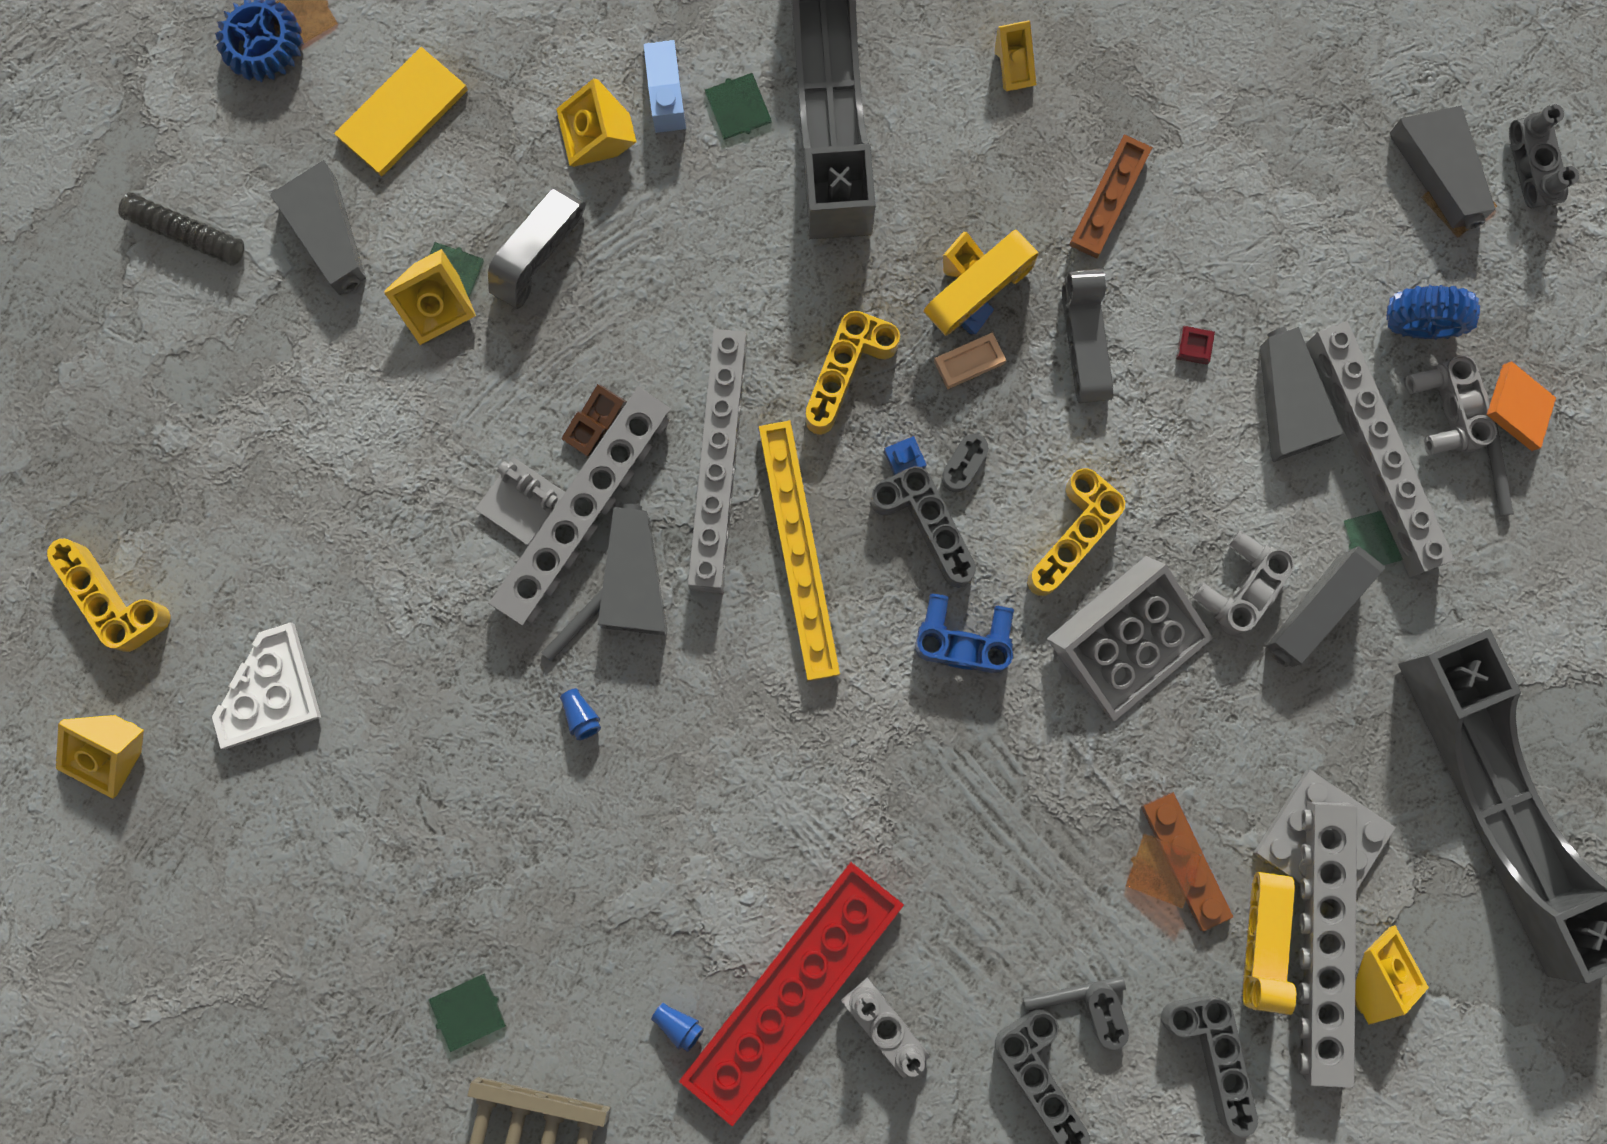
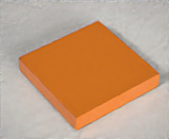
[1487,361,1556,451]

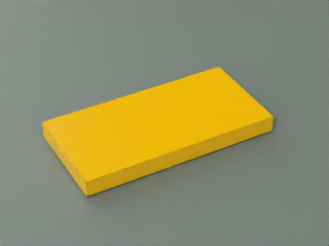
[334,47,468,177]

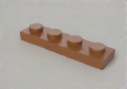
[1069,134,1153,259]
[1141,792,1233,931]

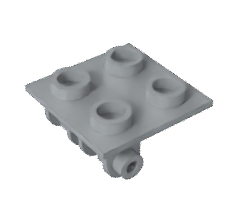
[475,457,565,545]

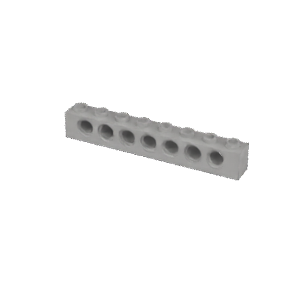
[1306,321,1455,578]
[688,329,747,594]
[489,386,671,626]
[1298,802,1357,1088]

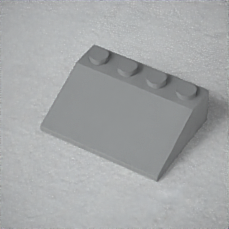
[1047,556,1213,722]

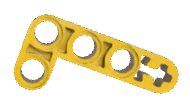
[923,230,1039,336]
[805,311,900,435]
[1027,468,1125,596]
[47,538,170,652]
[1242,872,1296,1015]

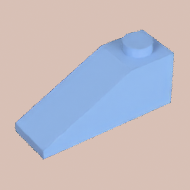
[644,40,686,133]

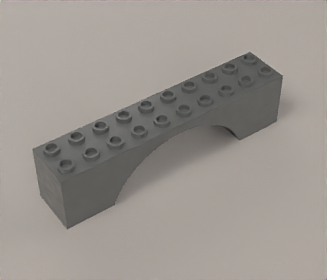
[791,0,876,240]
[1398,629,1607,984]

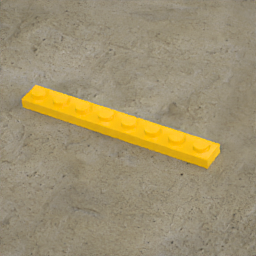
[759,420,840,682]

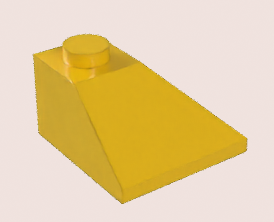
[556,78,636,167]
[384,249,476,345]
[56,715,144,799]
[1355,925,1429,1025]

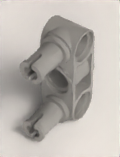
[1406,355,1497,455]
[1191,530,1294,635]
[841,977,930,1079]

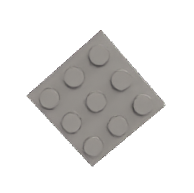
[1253,770,1396,908]

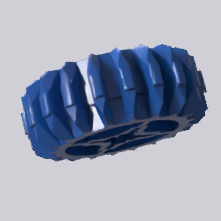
[215,0,303,82]
[1386,284,1480,340]

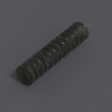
[118,192,244,266]

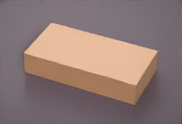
[934,332,1006,390]

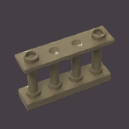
[467,1077,611,1144]

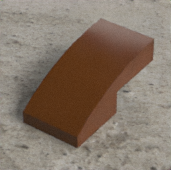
[561,384,627,456]

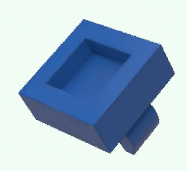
[884,436,927,475]

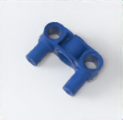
[915,594,1014,673]

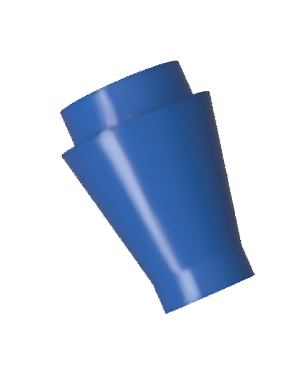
[560,688,601,740]
[651,1003,704,1052]

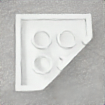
[212,622,321,749]

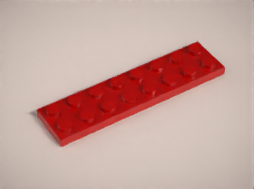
[679,862,904,1127]

